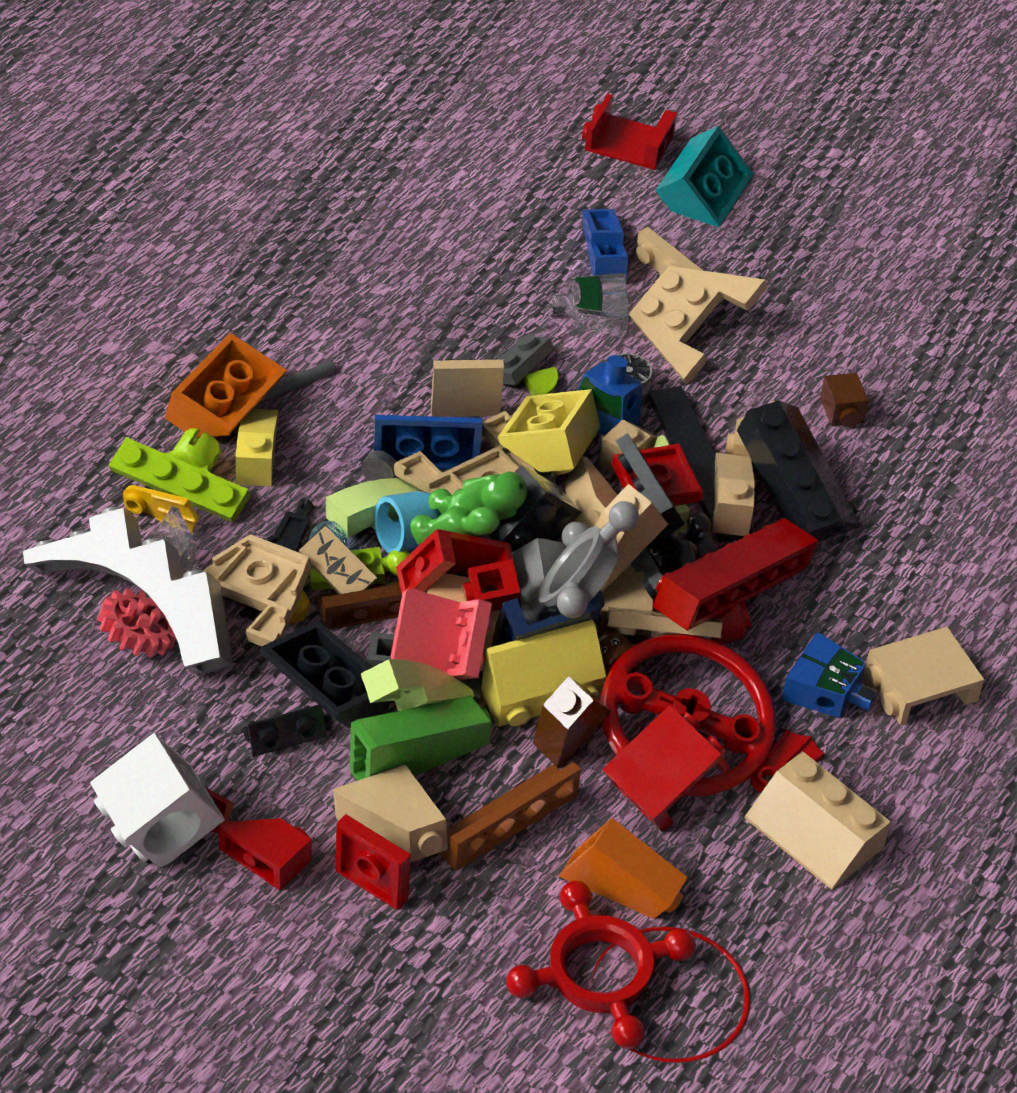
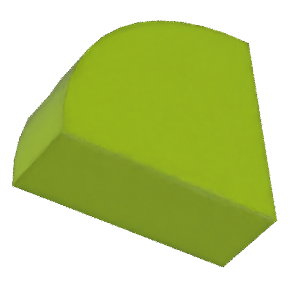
[524,367,558,395]

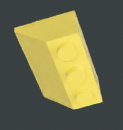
[498,389,600,475]
[480,620,606,727]

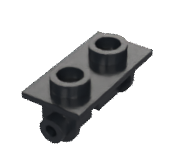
[243,705,327,757]

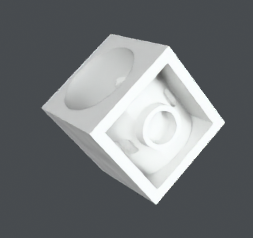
[90,733,225,868]

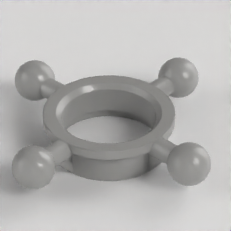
[521,501,639,625]

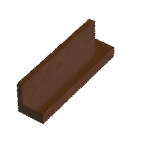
[315,572,467,630]

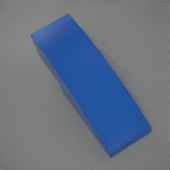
[582,209,628,282]

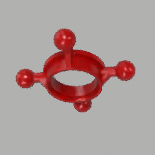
[506,880,696,1049]

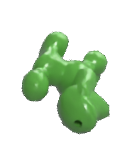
[410,471,527,545]

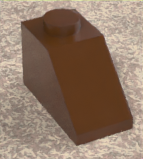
[533,676,611,768]

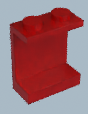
[582,93,677,170]
[396,529,517,594]
[602,705,730,832]

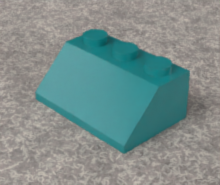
[655,125,754,227]

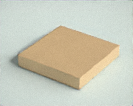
[431,359,504,417]

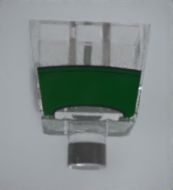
[552,273,629,338]

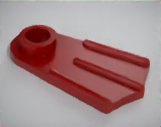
[750,729,825,793]

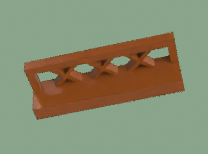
[439,762,581,871]

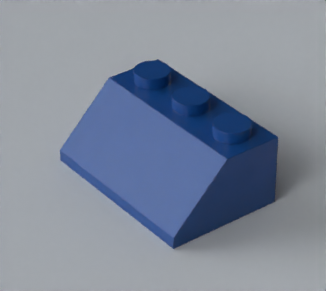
[374,415,483,470]

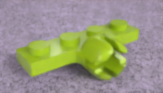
[108,428,251,523]

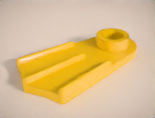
[123,485,199,533]

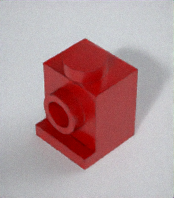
[462,559,521,612]

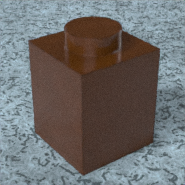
[820,373,869,427]

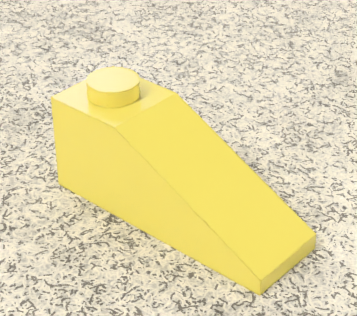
[236,409,278,486]

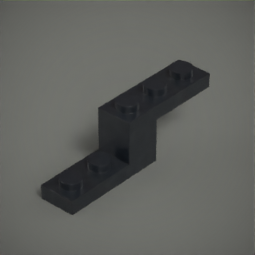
[616,433,685,599]

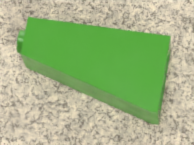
[349,695,492,781]

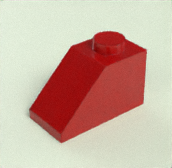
[219,818,312,891]

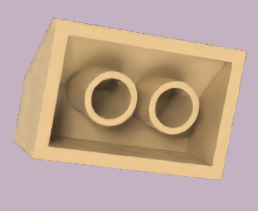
[745,752,891,890]

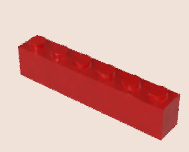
[652,518,819,631]

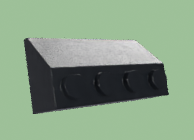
[737,400,861,542]

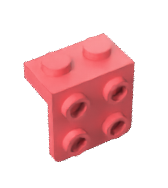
[391,589,492,680]

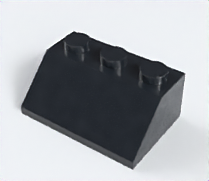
[259,620,390,729]

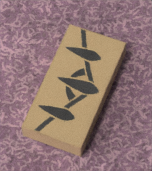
[299,526,377,594]

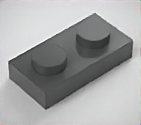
[497,334,554,385]

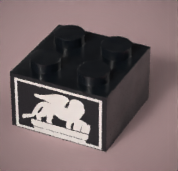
[487,465,582,552]

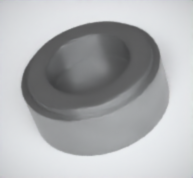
[361,450,396,481]

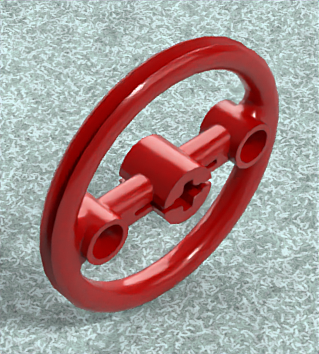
[600,634,776,797]

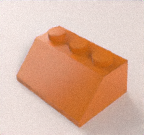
[165,332,287,437]

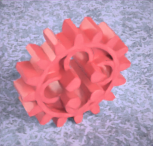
[97,588,177,658]

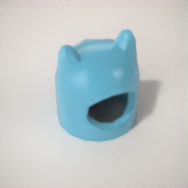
[374,491,441,553]

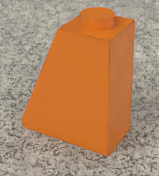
[559,818,688,919]

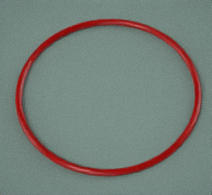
[591,927,750,1063]

